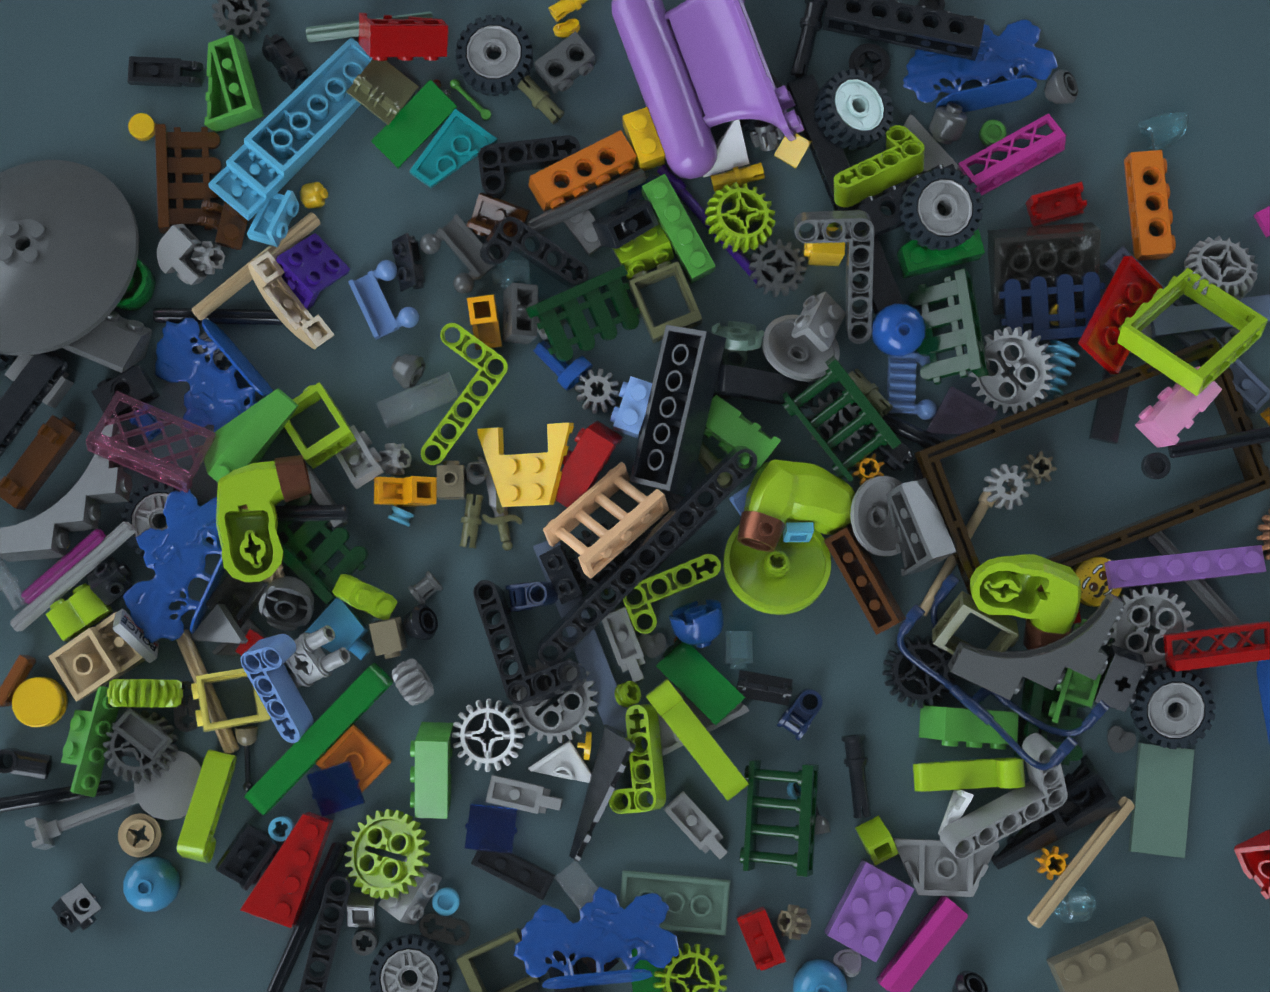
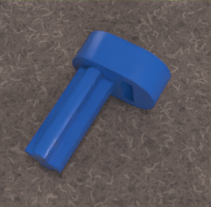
[533,340,593,391]

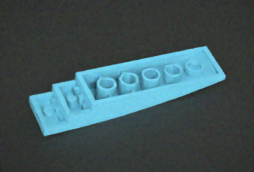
[208,37,372,221]

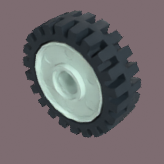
[814,69,893,150]

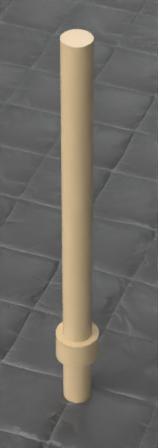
[920,485,996,617]

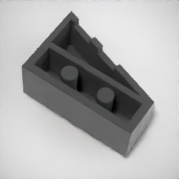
[886,478,957,577]

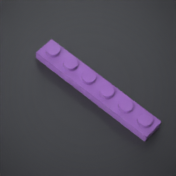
[1104,545,1266,589]

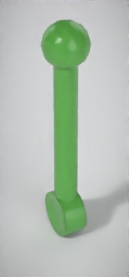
[450,79,491,120]

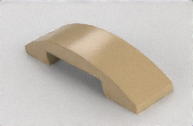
[248,251,334,350]

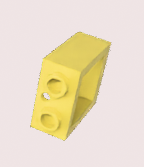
[191,668,271,732]

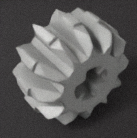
[575,368,620,414]
[983,464,1030,510]
[392,659,434,706]

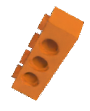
[528,130,637,212]
[1124,150,1176,261]

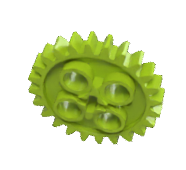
[345,809,430,900]

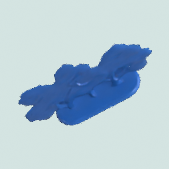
[903,20,1058,113]
[155,318,273,432]
[123,489,226,644]
[514,887,679,989]

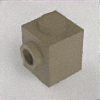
[437,461,466,500]
[369,616,407,659]

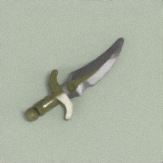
[478,456,522,551]

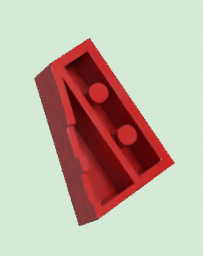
[359,13,448,61]
[555,421,624,508]

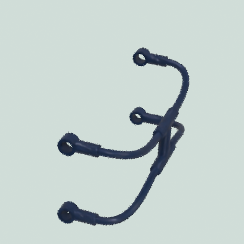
[897,573,1110,770]

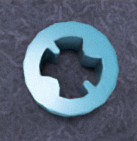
[387,506,414,527]
[268,816,295,842]

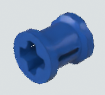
[129,406,165,441]

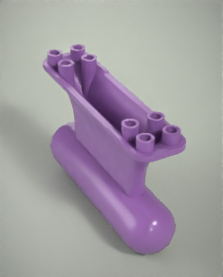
[612,0,804,179]

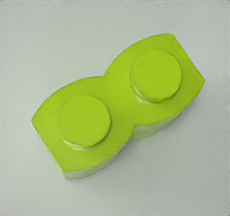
[332,574,397,620]
[45,583,113,642]

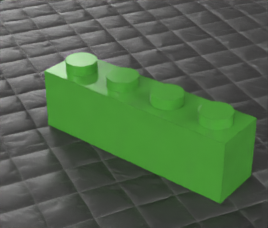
[641,174,716,284]

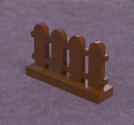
[155,124,222,234]

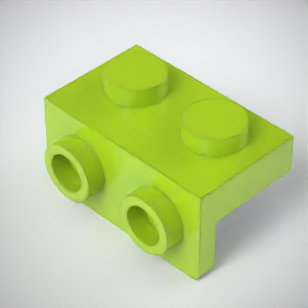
[612,223,674,279]

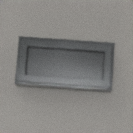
[112,707,173,762]

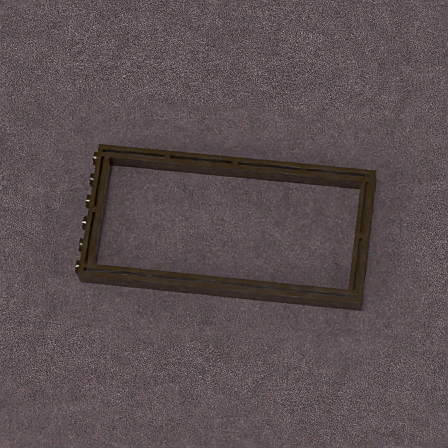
[914,337,1270,596]

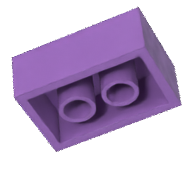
[824,859,914,962]

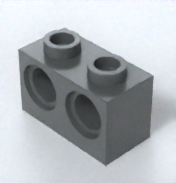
[534,31,595,95]

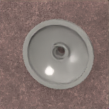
[762,315,840,382]
[850,476,903,556]

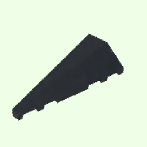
[569,724,636,862]
[991,755,1121,870]

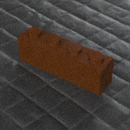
[824,526,905,635]

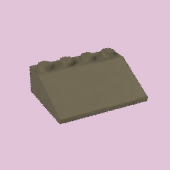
[1046,916,1180,992]

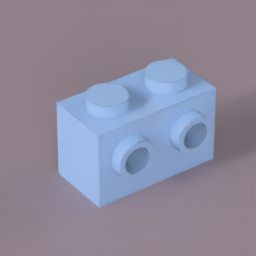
[610,376,652,439]

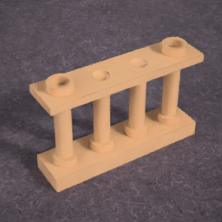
[543,462,669,579]

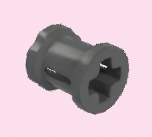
[408,570,444,604]

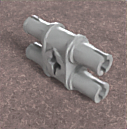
[283,625,351,688]

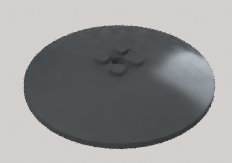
[0,160,139,356]

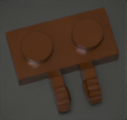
[197,201,248,251]

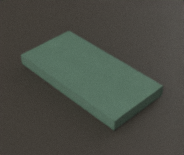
[1128,743,1194,858]
[619,870,730,936]

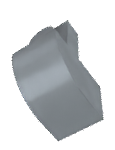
[157,224,207,285]

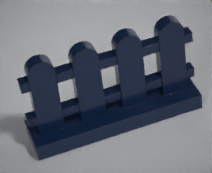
[998,272,1105,341]

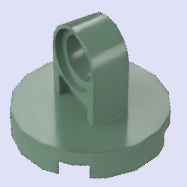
[711,321,764,367]

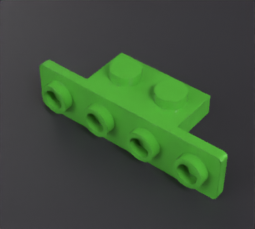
[1048,619,1102,725]
[61,686,119,797]

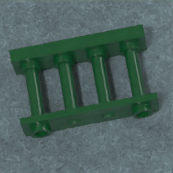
[782,355,901,482]
[740,760,819,877]

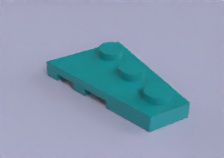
[409,109,498,188]

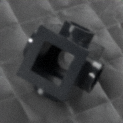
[86,557,133,606]
[52,883,101,933]

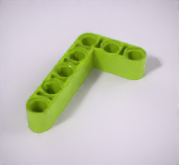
[421,323,508,465]
[646,679,749,801]

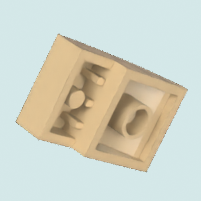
[48,612,145,702]

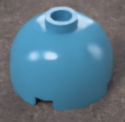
[123,856,180,912]
[792,959,848,992]

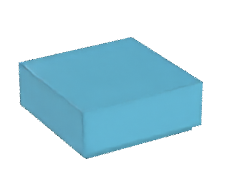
[783,522,814,542]

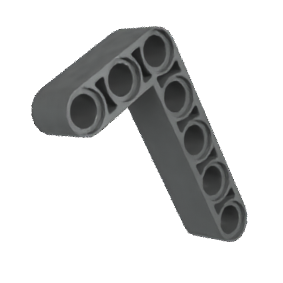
[793,210,874,344]

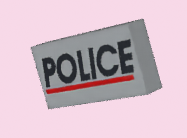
[113,608,159,663]

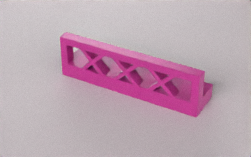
[958,113,1066,196]

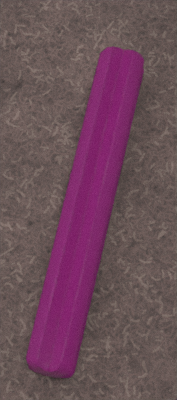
[21,529,106,604]

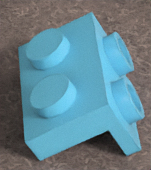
[247,190,299,247]

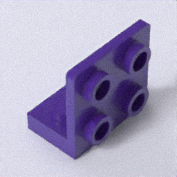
[276,233,350,310]

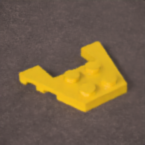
[477,423,574,507]

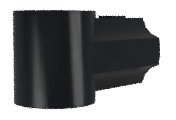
[0,748,52,779]

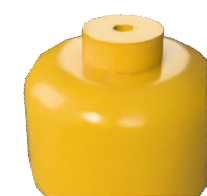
[300,182,328,209]

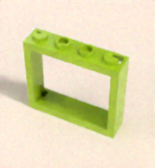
[1117,268,1268,396]

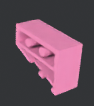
[1135,366,1222,448]

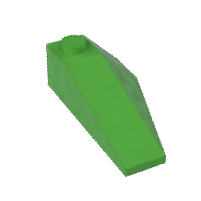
[201,388,299,482]

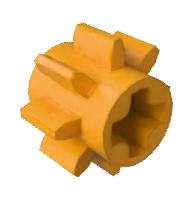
[852,453,884,485]
[1035,846,1069,881]

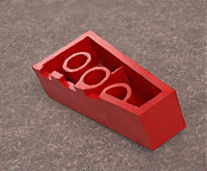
[240,812,334,928]

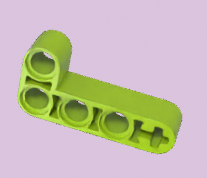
[834,125,925,207]
[623,554,721,634]
[609,704,666,814]
[177,749,237,863]
[913,757,1025,792]

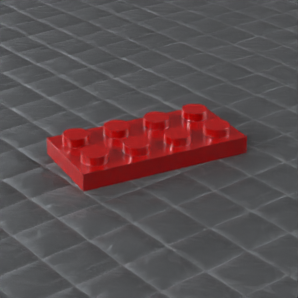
[1078,256,1163,374]

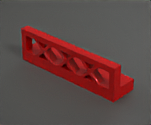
[1163,621,1270,672]

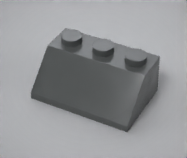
[62,311,152,373]

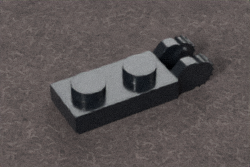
[127,56,203,87]

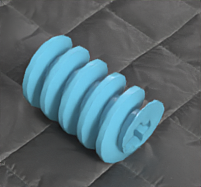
[1033,340,1080,399]

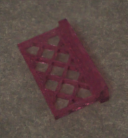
[86,391,216,493]

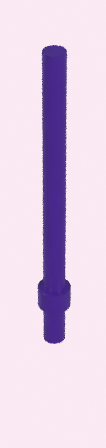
[657,165,763,288]

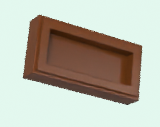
[0,655,36,707]

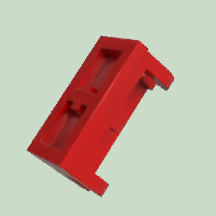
[1025,182,1087,227]
[736,906,786,971]

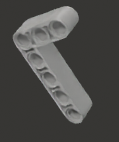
[940,733,1068,859]

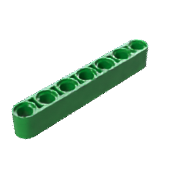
[244,662,394,816]

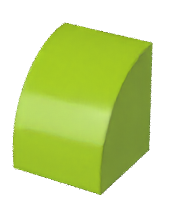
[855,815,899,866]

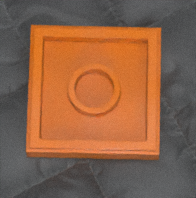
[315,724,392,801]

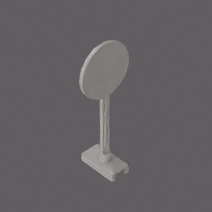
[25,751,201,850]

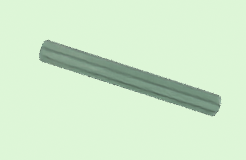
[306,11,433,43]

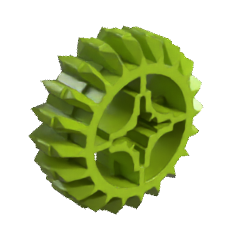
[705,182,775,254]
[107,679,183,707]
[653,943,727,992]

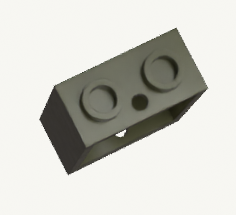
[629,261,702,344]
[932,591,1019,655]
[456,928,540,992]

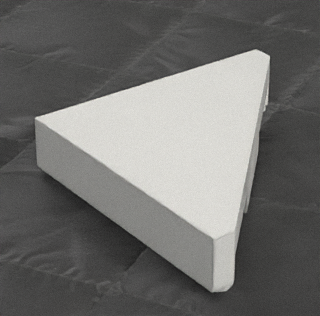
[703,120,750,178]
[529,740,591,783]
[938,789,974,835]

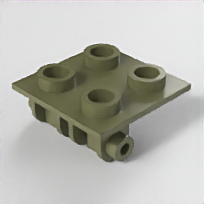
[346,59,419,125]

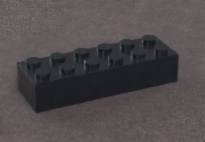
[630,325,726,495]

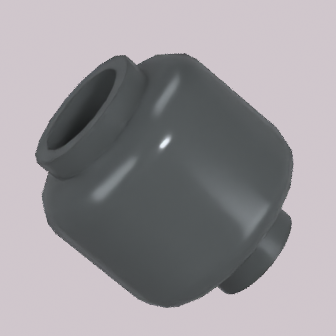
[929,103,968,144]

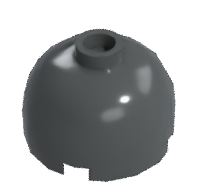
[259,576,315,631]

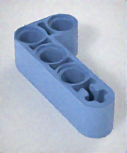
[240,634,314,743]

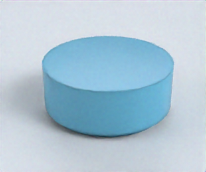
[432,887,460,916]

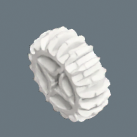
[452,698,525,772]

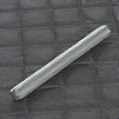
[10,522,135,632]

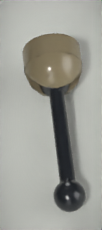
[235,726,258,792]

